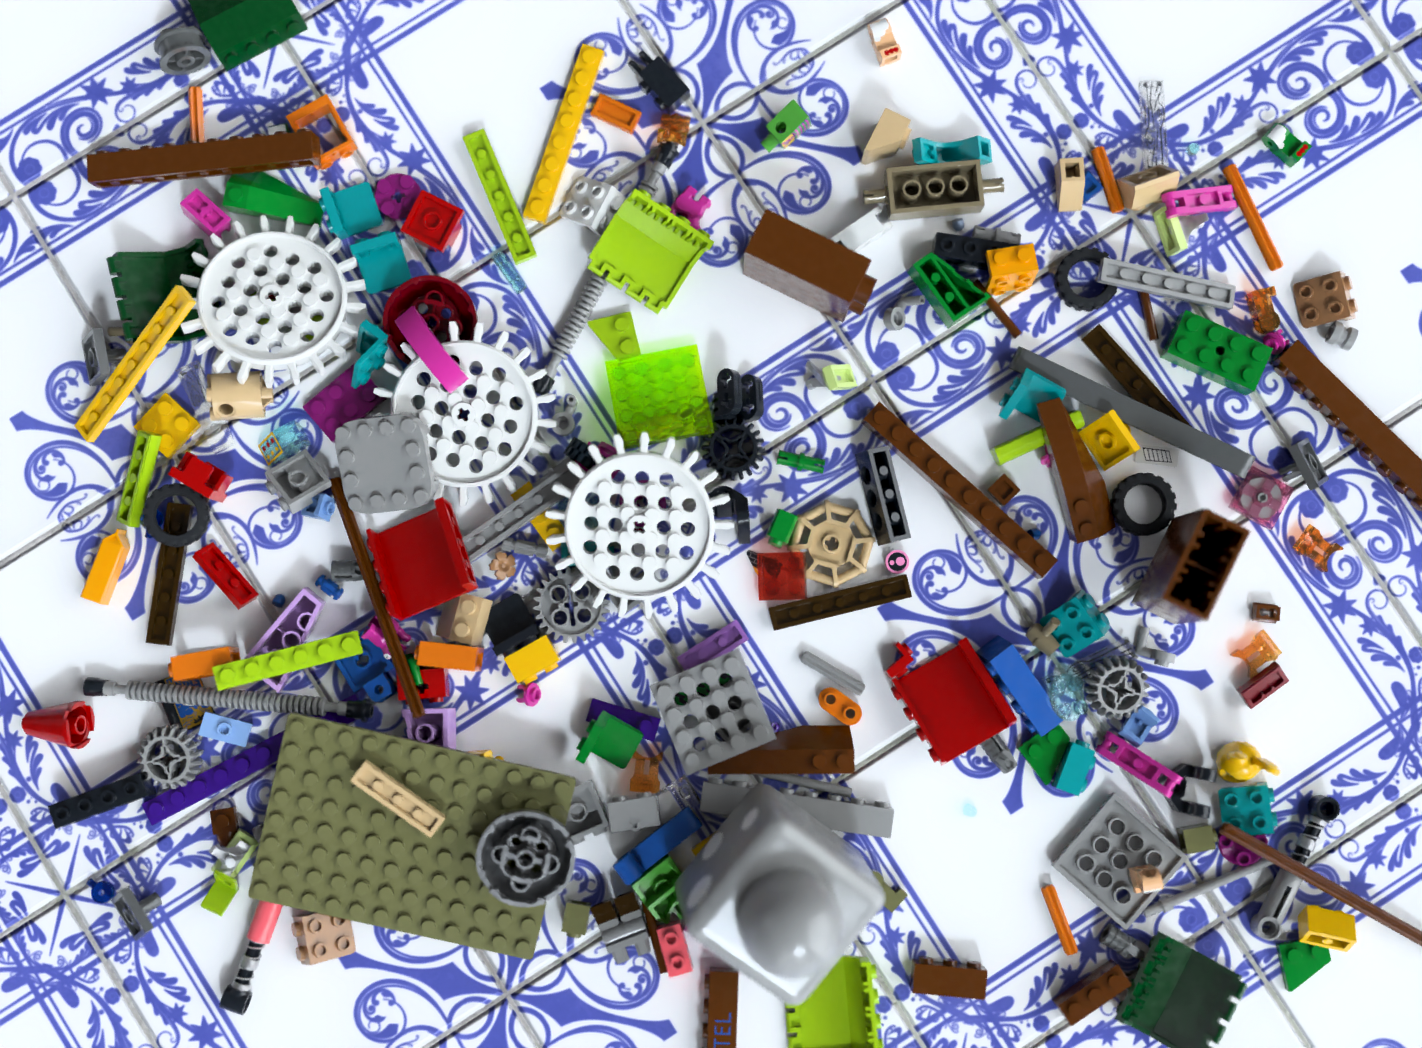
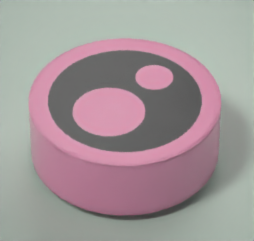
[885,550,909,574]

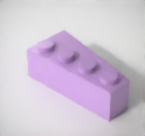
[244,587,326,693]
[401,708,456,749]

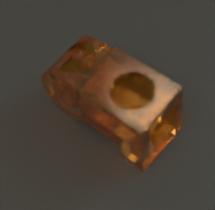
[1245,286,1280,334]

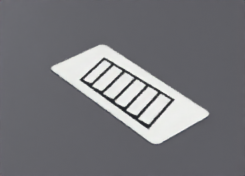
[1135,444,1179,467]

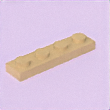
[350,759,446,838]

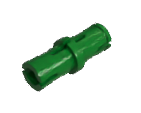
[777,450,826,474]

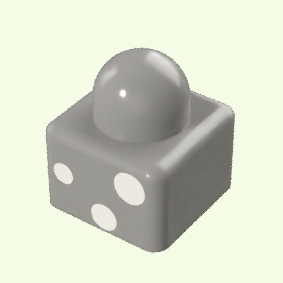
[675,784,885,1005]

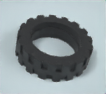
[1054,247,1117,312]
[1110,472,1177,536]
[142,483,210,547]

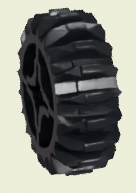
[701,417,765,481]

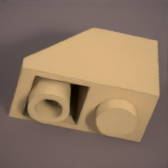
[1054,157,1085,212]

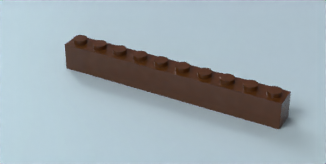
[87,129,321,189]
[1271,340,1422,511]
[861,402,1058,579]

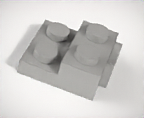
[264,449,332,515]
[565,780,610,845]

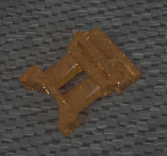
[657,113,691,147]
[1292,524,1344,572]
[1230,629,1282,678]
[629,751,663,794]

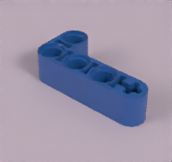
[612,806,703,886]

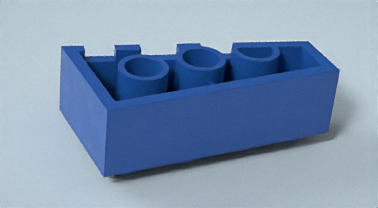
[976,635,1064,737]

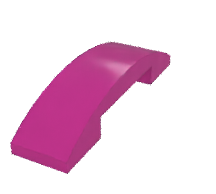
[395,306,469,394]

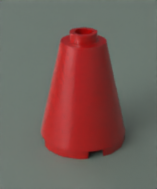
[21,701,95,749]

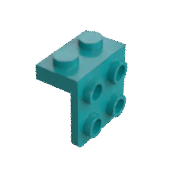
[318,182,383,240]
[349,231,412,295]
[351,319,388,389]
[998,368,1066,423]
[1040,589,1111,658]
[1218,782,1278,835]

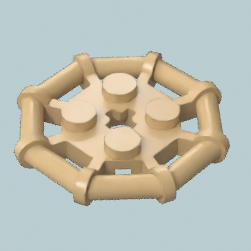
[787,500,876,588]

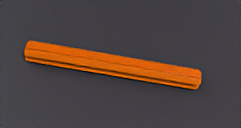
[1223,164,1283,271]

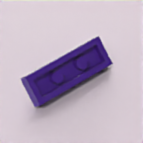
[586,698,661,742]

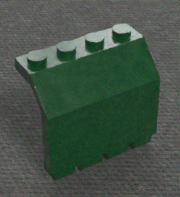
[188,0,308,71]
[106,239,220,344]
[1115,931,1248,1048]

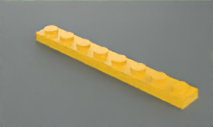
[523,44,605,225]
[74,285,196,442]

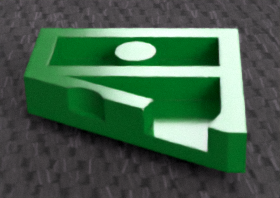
[1017,724,1070,786]
[1276,940,1331,992]

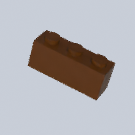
[910,956,988,1000]
[1052,959,1132,1026]

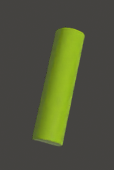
[989,410,1085,466]
[116,430,162,527]

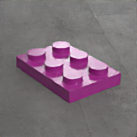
[303,362,387,443]

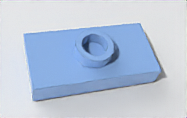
[198,711,253,747]

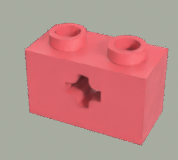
[656,919,693,978]

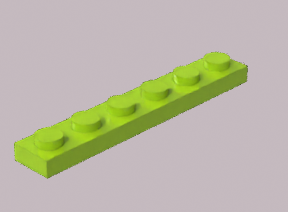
[462,128,537,265]
[212,630,363,691]

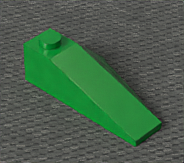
[222,171,324,228]

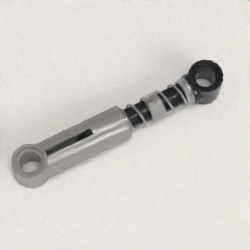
[1250,795,1340,941]

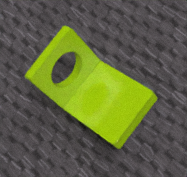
[200,870,239,917]

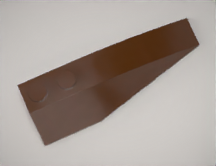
[1036,397,1116,544]
[707,725,855,774]

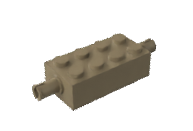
[863,159,1004,221]

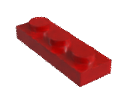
[192,542,259,610]

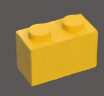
[504,635,561,685]
[1297,905,1357,952]

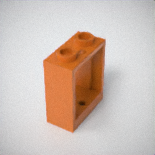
[286,94,358,171]
[414,641,484,672]
[168,646,241,681]

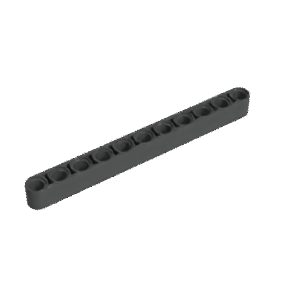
[1008,346,1256,479]

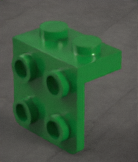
[575,710,643,769]

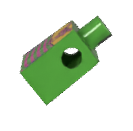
[760,99,812,153]

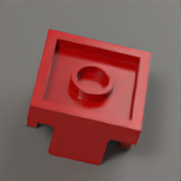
[400,190,465,253]
[168,451,234,503]

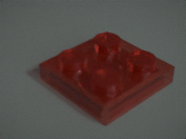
[757,552,807,601]

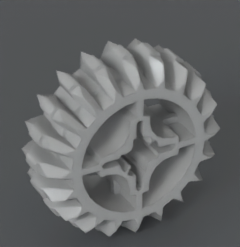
[1084,655,1150,720]
[137,724,204,789]

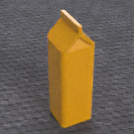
[80,529,130,605]

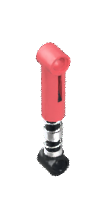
[219,900,283,1016]

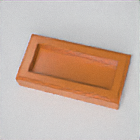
[590,93,642,135]

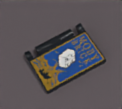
[154,676,215,731]

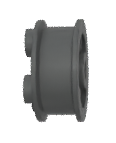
[153,26,211,75]

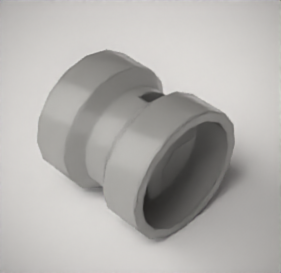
[1325,321,1359,351]

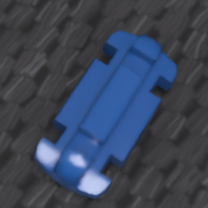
[315,574,344,600]

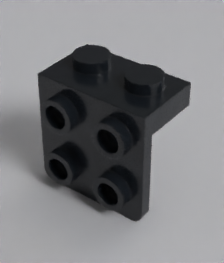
[485,593,542,658]

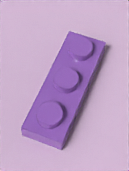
[677,619,749,671]

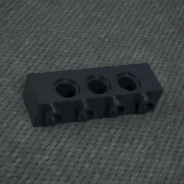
[931,232,1019,270]
[855,445,911,546]
[48,772,156,829]

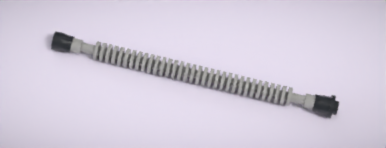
[533,141,680,395]
[83,677,374,722]

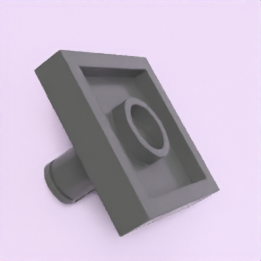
[81,328,126,386]
[1279,437,1329,491]
[111,886,162,941]

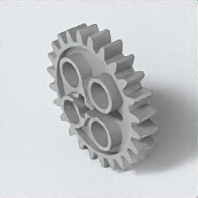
[533,567,610,644]

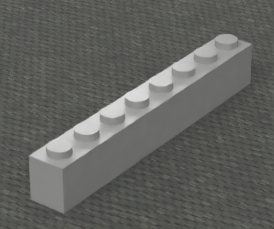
[699,777,895,839]

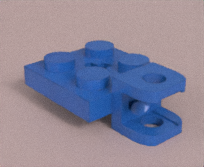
[335,628,396,703]

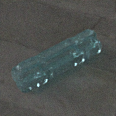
[492,251,527,294]

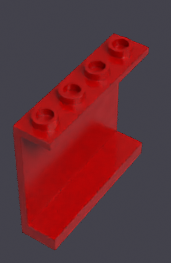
[366,497,478,621]
[890,637,1017,766]

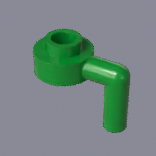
[405,653,423,686]

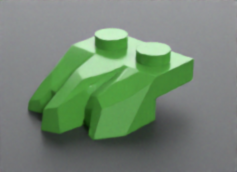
[630,854,683,924]

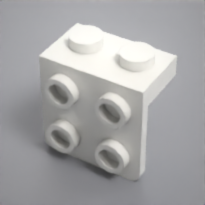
[559,176,626,237]

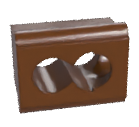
[1251,602,1281,624]

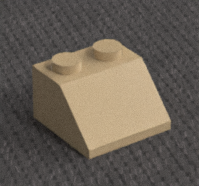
[861,108,912,165]
[1117,164,1180,211]
[436,594,493,647]

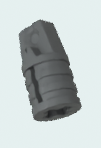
[331,560,376,582]
[980,734,1017,774]
[1099,923,1145,960]

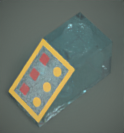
[258,420,311,467]

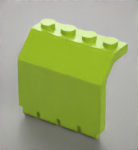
[587,189,714,314]
[784,955,884,1048]

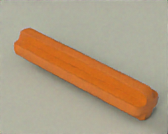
[188,86,205,143]
[1091,146,1124,214]
[1041,884,1078,955]

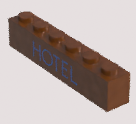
[702,967,739,1048]

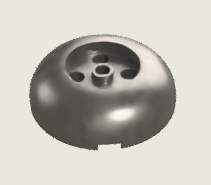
[476,809,575,907]

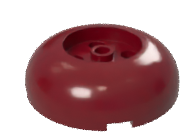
[383,275,478,365]

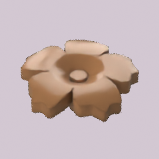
[489,551,516,581]

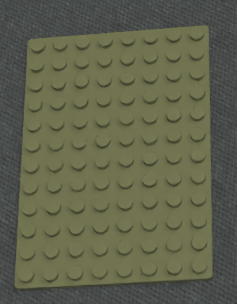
[248,712,576,960]

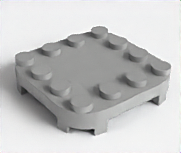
[335,412,439,514]

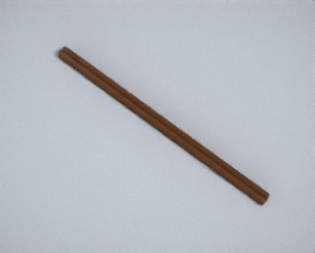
[330,477,425,718]
[1219,822,1422,946]

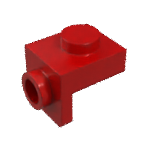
[884,642,914,679]

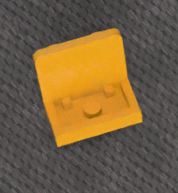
[985,243,1039,296]

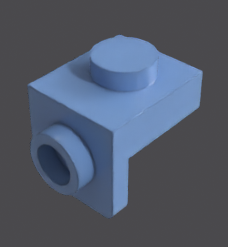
[301,493,335,522]
[1118,705,1160,748]

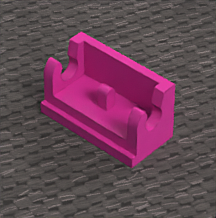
[180,188,231,240]

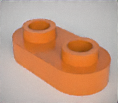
[818,687,862,725]

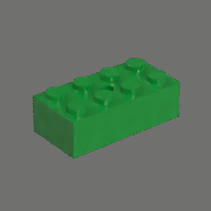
[1160,310,1273,396]

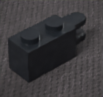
[627,51,690,115]

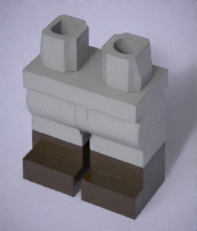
[590,890,651,964]

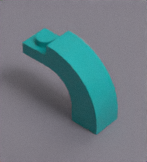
[912,135,992,165]

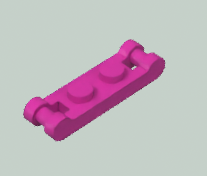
[1161,185,1238,219]
[1094,731,1183,799]

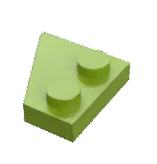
[587,311,642,363]

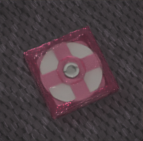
[1228,466,1294,530]

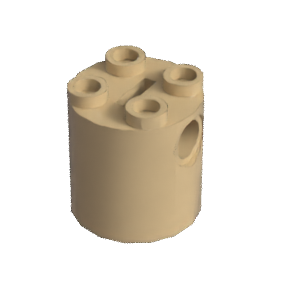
[206,371,274,421]

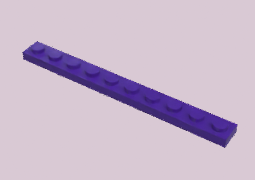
[141,694,360,826]

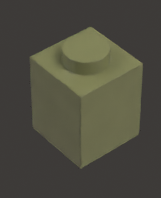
[1176,823,1218,854]
[561,899,592,938]

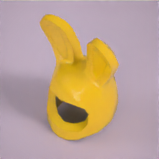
[1216,741,1281,783]

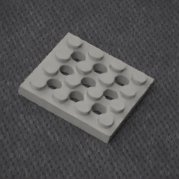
[650,648,777,776]
[1051,792,1188,930]

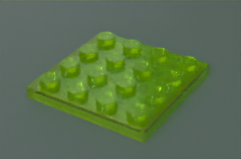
[605,344,714,450]

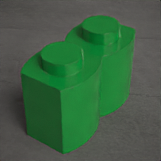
[765,509,798,549]

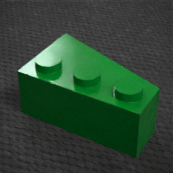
[907,252,991,329]

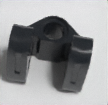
[711,368,764,424]
[708,486,751,544]
[1158,763,1218,819]

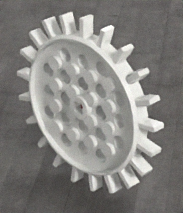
[180,215,367,388]
[371,321,558,507]
[545,431,734,619]

